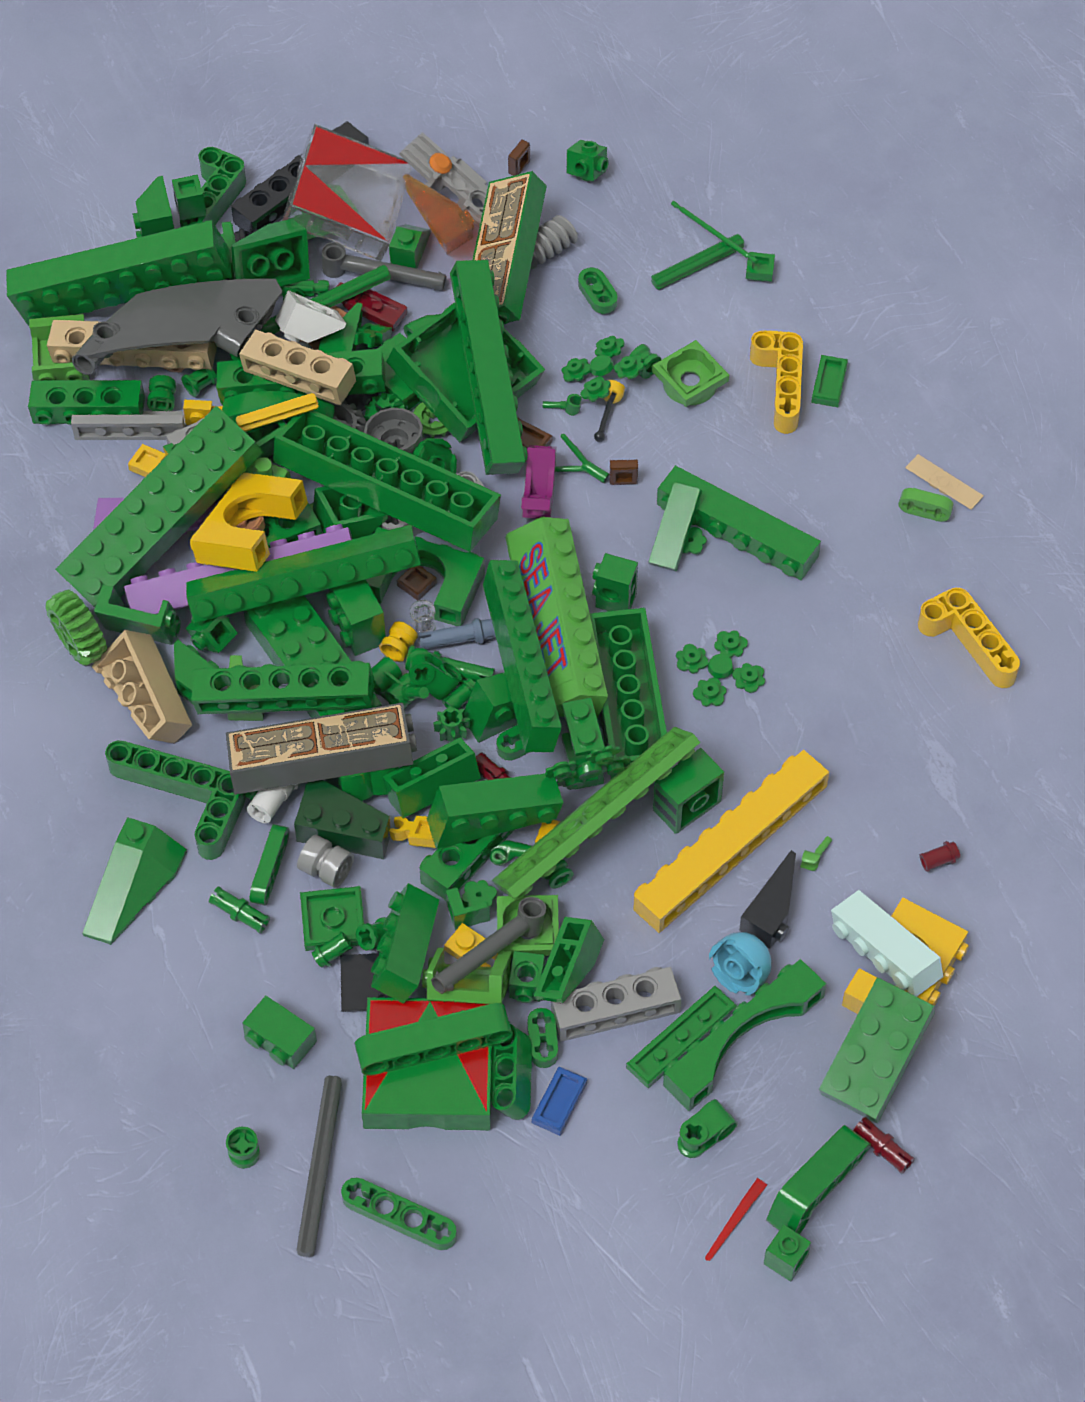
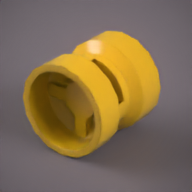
[379,621,418,662]

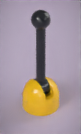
[594,380,625,442]

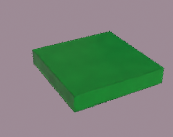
[300,886,364,951]

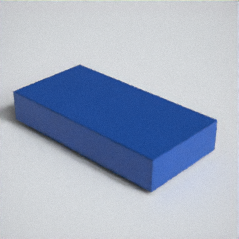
[531,1067,587,1136]

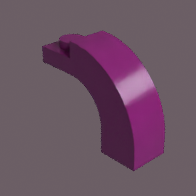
[521,445,557,518]

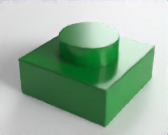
[745,252,775,282]

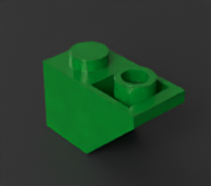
[174,640,219,704]

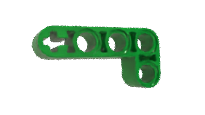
[180,147,246,227]
[766,1125,871,1234]

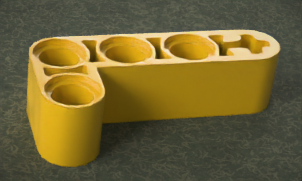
[750,330,803,434]
[918,587,1020,688]

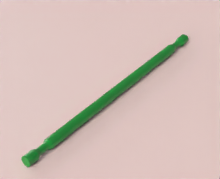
[671,201,759,264]

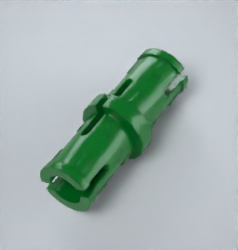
[209,886,270,934]

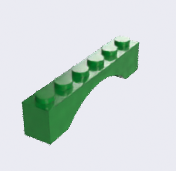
[663,959,827,1111]

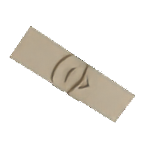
[905,454,984,509]

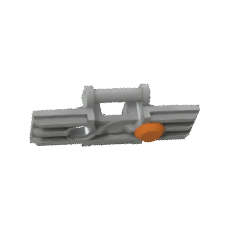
[399,132,488,227]

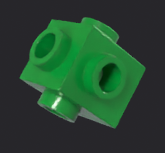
[566,140,609,181]
[185,615,238,653]

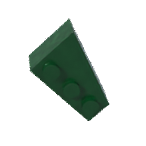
[294,780,391,859]

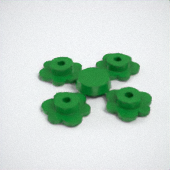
[561,336,644,402]
[676,630,765,707]
[545,745,631,790]

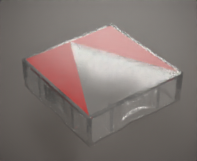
[282,124,412,261]

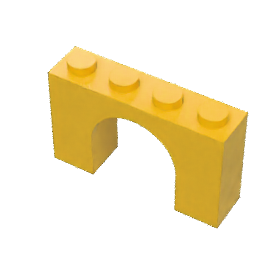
[190,472,308,572]
[842,897,969,1014]

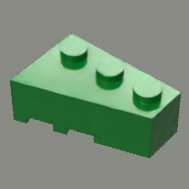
[464,672,517,743]

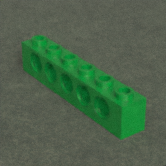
[216,349,386,405]
[191,661,374,715]

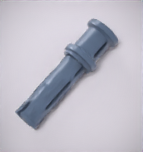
[418,618,496,650]

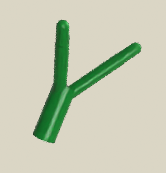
[555,434,609,483]

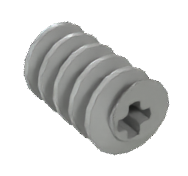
[531,215,578,269]

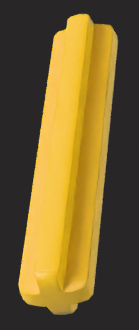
[236,393,318,432]

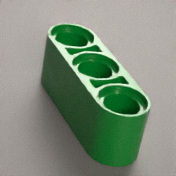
[491,1024,532,1120]

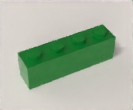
[371,883,440,1003]

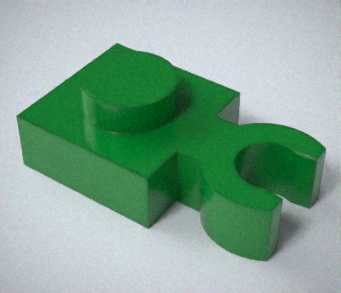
[354,323,392,348]

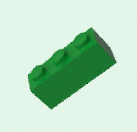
[383,737,481,818]

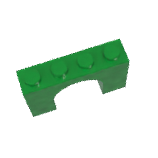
[366,527,485,626]

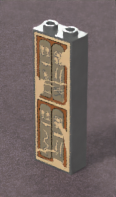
[226,703,417,795]

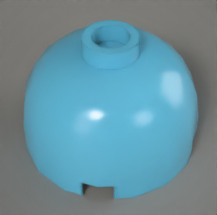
[709,932,772,995]

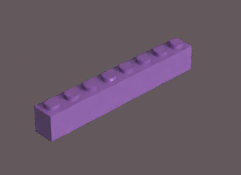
[124,524,353,614]

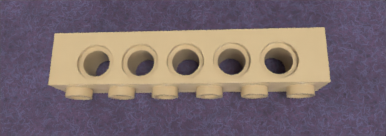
[47,320,217,370]

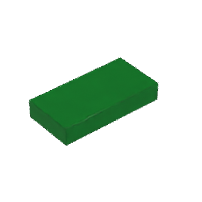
[811,355,848,408]

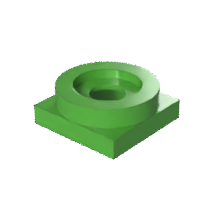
[652,340,729,407]
[497,895,559,958]

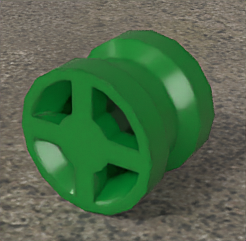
[629,344,662,379]

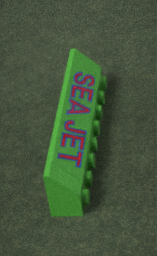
[505,517,608,718]

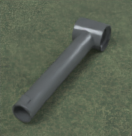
[322,242,446,291]
[431,897,546,994]

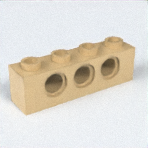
[239,330,356,405]

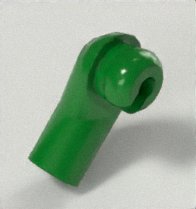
[490,840,532,866]

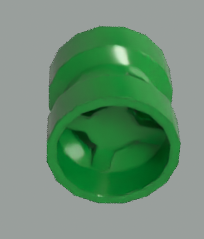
[147,375,176,411]
[226,1126,260,1169]

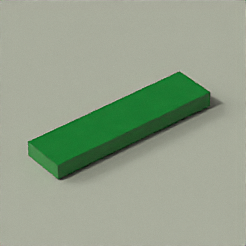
[626,986,737,1088]

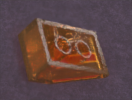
[402,174,475,255]

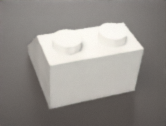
[275,290,346,343]

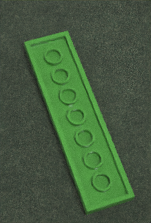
[492,727,700,899]

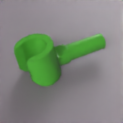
[800,836,832,871]

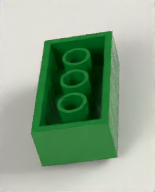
[819,977,935,1124]

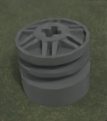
[364,408,424,455]

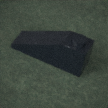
[739,850,796,949]

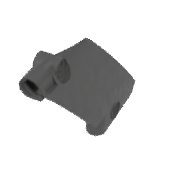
[72,279,282,375]

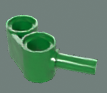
[371,657,429,709]

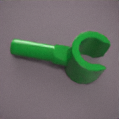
[543,394,582,416]

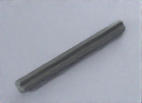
[296,1075,342,1257]

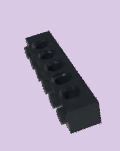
[231,121,369,235]

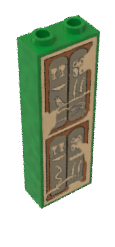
[473,171,547,325]

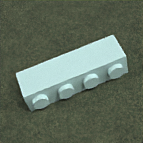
[831,890,943,997]

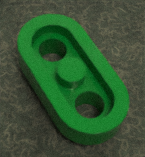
[578,267,618,314]

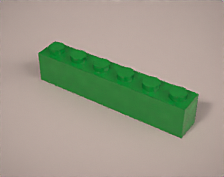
[657,465,821,581]

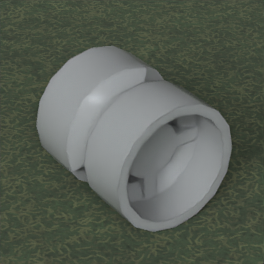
[297,834,354,888]

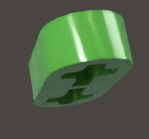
[898,488,954,522]

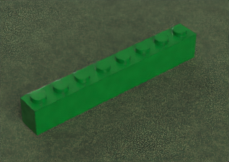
[450,260,527,475]
[186,525,421,623]
[483,560,562,752]

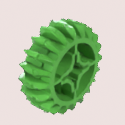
[45,589,107,666]

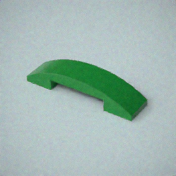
[222,391,335,423]

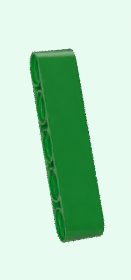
[354,1003,513,1075]

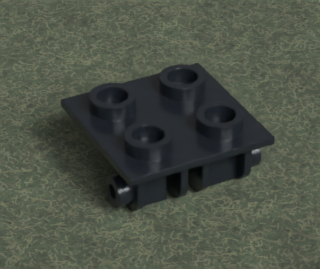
[340,951,392,1012]

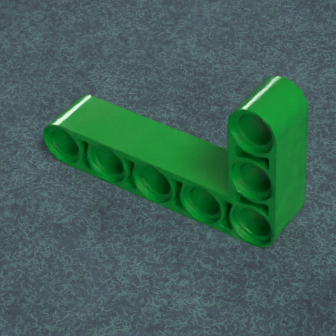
[105,740,246,860]

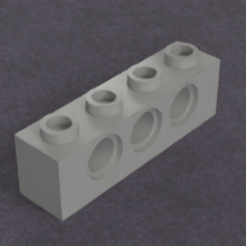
[551,967,681,1042]

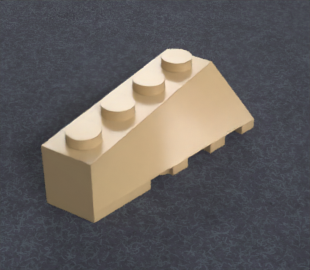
[91,630,192,743]

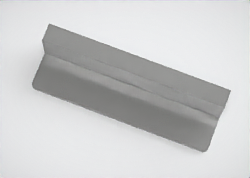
[71,411,186,440]

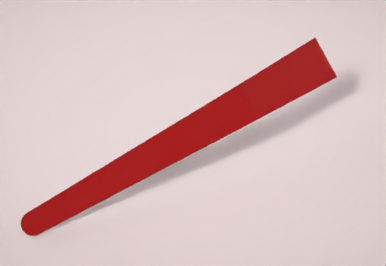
[705,1178,768,1261]

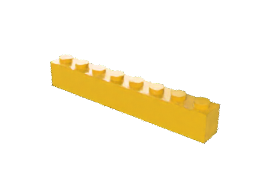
[633,749,829,933]

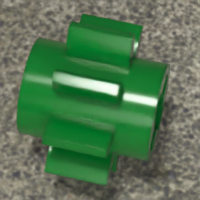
[433,706,470,742]

